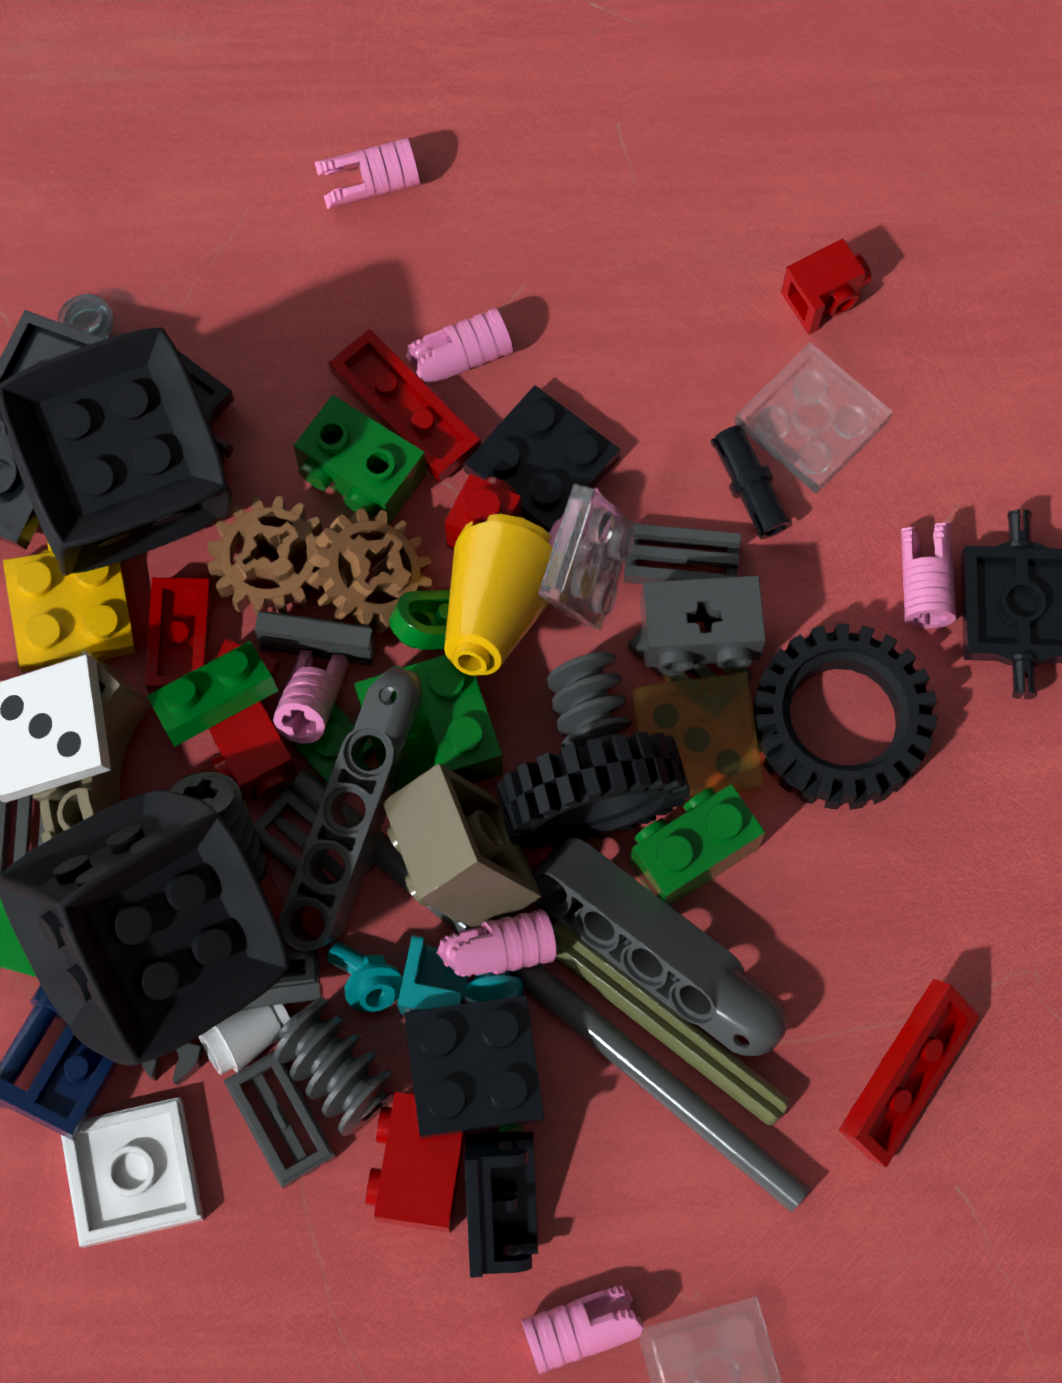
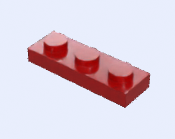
[328,328,481,483]
[838,979,980,1168]

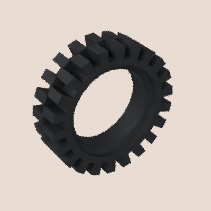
[751,624,937,810]
[496,732,690,849]

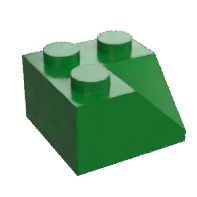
[354,655,503,793]

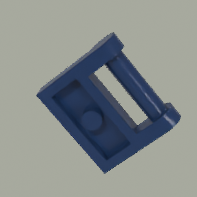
[0,985,118,1141]

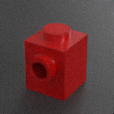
[445,474,521,549]
[208,701,298,802]

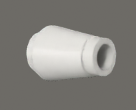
[199,1004,290,1075]

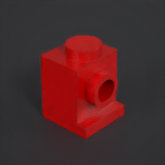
[781,238,872,335]

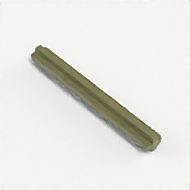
[551,920,790,1126]

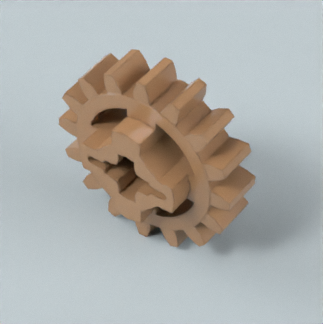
[207,496,324,617]
[308,508,432,634]

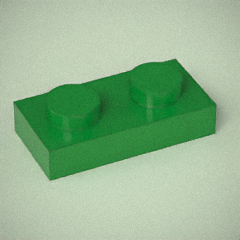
[147,641,279,747]

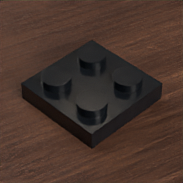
[464,385,621,533]
[404,995,544,1139]

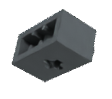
[640,576,766,673]

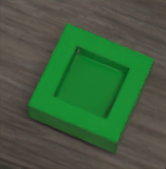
[291,704,374,785]

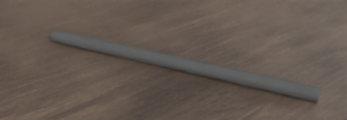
[288,769,810,1213]

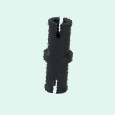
[710,425,792,540]

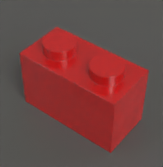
[365,1092,466,1233]

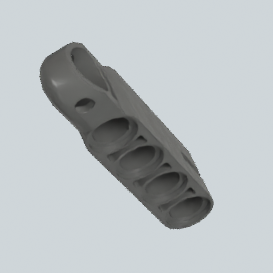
[279,665,423,951]
[532,837,788,1056]

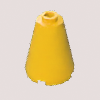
[444,514,567,676]

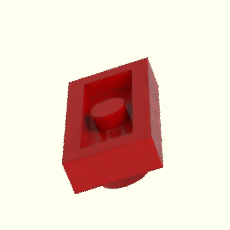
[145,577,212,693]

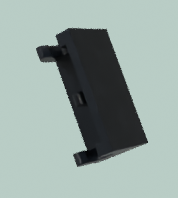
[465,1131,538,1278]

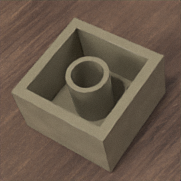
[382,763,542,928]

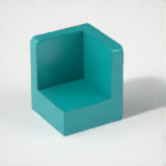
[397,935,469,1016]

